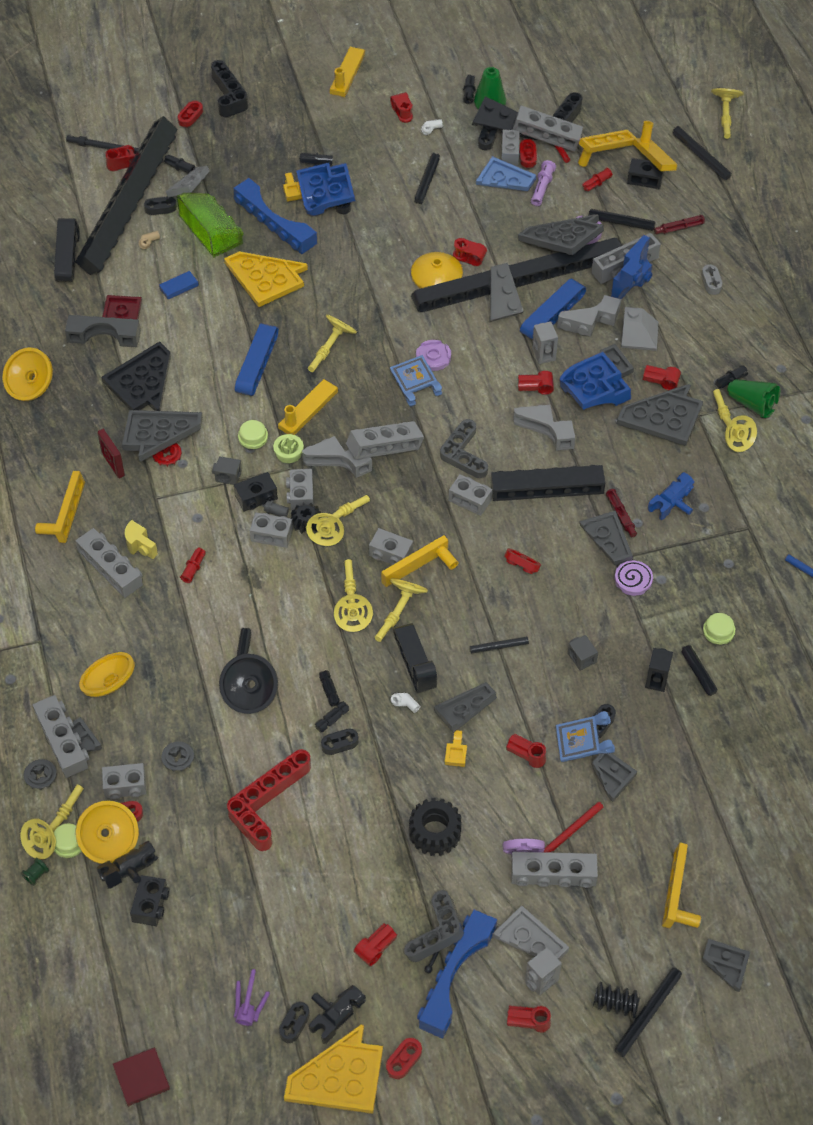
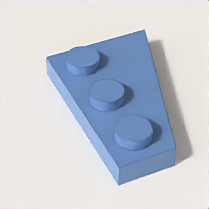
[476,156,536,191]

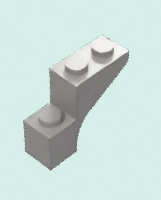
[557,295,621,337]
[513,405,575,451]
[302,436,372,478]

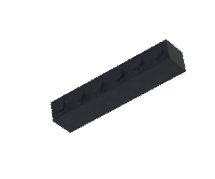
[491,465,606,501]

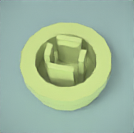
[238,420,268,449]
[273,434,304,463]
[703,613,736,645]
[51,823,81,858]

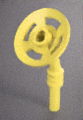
[711,88,744,139]
[308,314,357,372]
[713,389,757,452]
[306,495,370,546]
[334,559,373,632]
[374,578,428,642]
[20,785,84,860]

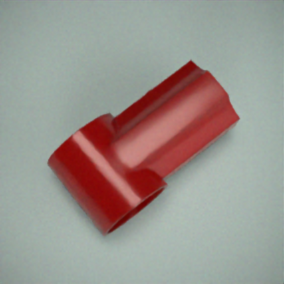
[643,365,681,390]
[518,370,554,395]
[506,734,546,768]
[354,923,397,967]
[507,1005,551,1033]

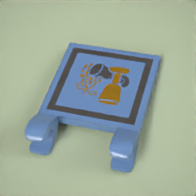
[390,355,442,406]
[556,711,615,762]

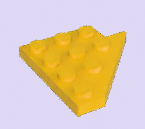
[224,252,308,307]
[284,1025,383,1114]

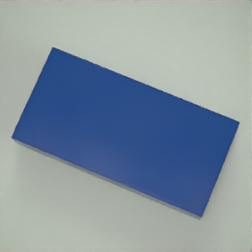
[159,271,198,299]

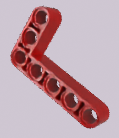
[227,749,311,851]

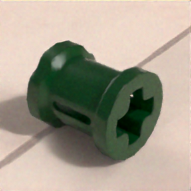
[21,858,49,886]

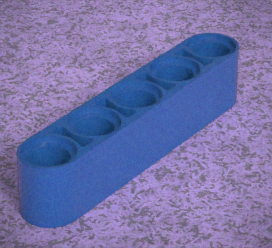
[520,278,586,340]
[235,323,279,396]

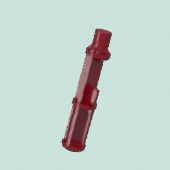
[654,215,705,234]
[606,489,637,538]

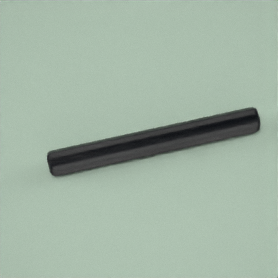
[672,126,732,180]
[615,967,682,1057]

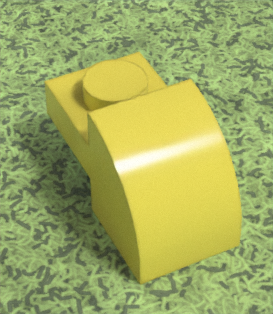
[125,520,158,559]

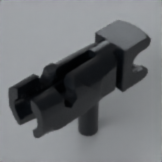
[97,841,158,889]
[309,985,366,1044]

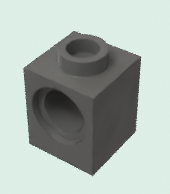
[212,456,242,485]
[568,635,598,671]

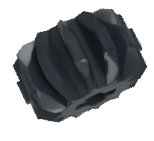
[290,502,322,534]

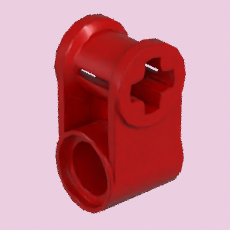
[390,92,413,123]
[105,145,135,171]
[453,238,487,266]

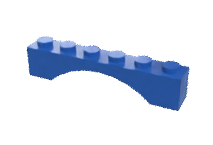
[233,178,317,254]
[417,909,497,1039]

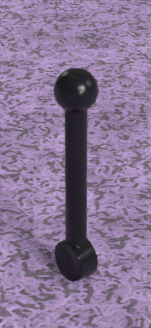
[424,951,440,974]

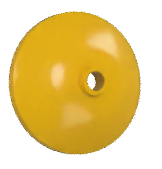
[411,252,463,288]
[2,348,53,401]
[79,652,135,697]
[75,801,139,864]

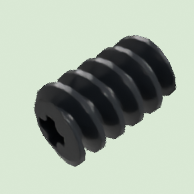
[592,982,640,1018]

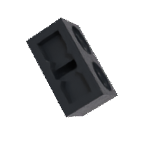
[130,875,170,927]

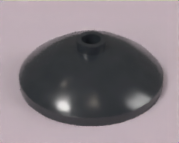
[219,654,278,714]

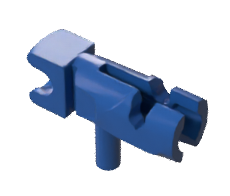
[648,472,695,520]

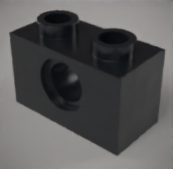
[627,158,664,189]
[234,472,278,512]
[645,648,673,692]

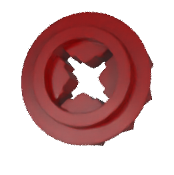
[152,443,182,467]

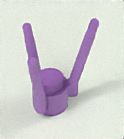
[234,969,270,1026]

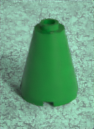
[474,67,506,110]
[727,379,780,419]

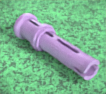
[531,160,556,206]

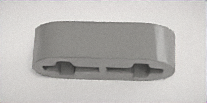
[702,265,722,295]

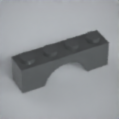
[65,315,141,347]

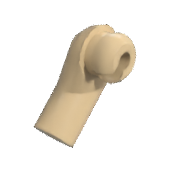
[139,231,160,249]

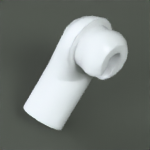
[421,119,442,135]
[391,693,421,713]

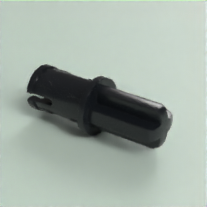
[463,74,476,104]
[300,152,333,166]
[164,155,196,173]
[715,365,748,389]

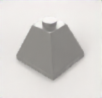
[621,307,658,351]

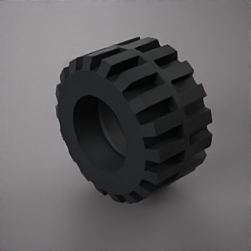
[409,798,462,856]

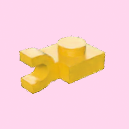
[283,172,303,201]
[445,730,467,767]

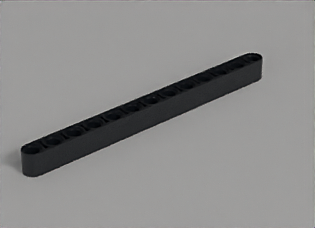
[411,238,623,312]

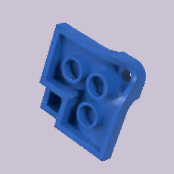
[296,163,355,216]
[611,235,652,299]
[560,352,631,410]

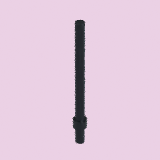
[66,135,139,154]

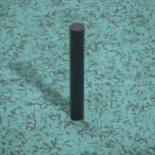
[470,636,529,654]

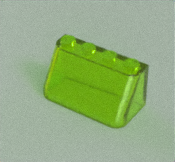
[176,193,244,258]

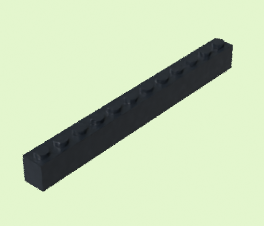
[75,116,178,275]

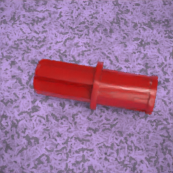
[582,168,613,191]
[180,547,206,583]

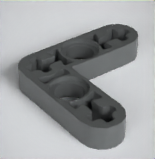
[440,419,488,478]
[404,890,464,962]

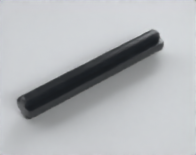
[414,153,440,204]
[588,209,655,231]

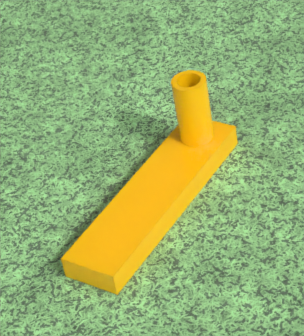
[330,47,365,97]
[633,121,677,171]
[578,130,636,167]
[278,379,338,435]
[35,471,85,543]
[381,535,459,587]
[662,842,701,929]

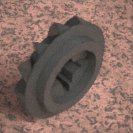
[161,742,194,772]
[24,759,57,790]

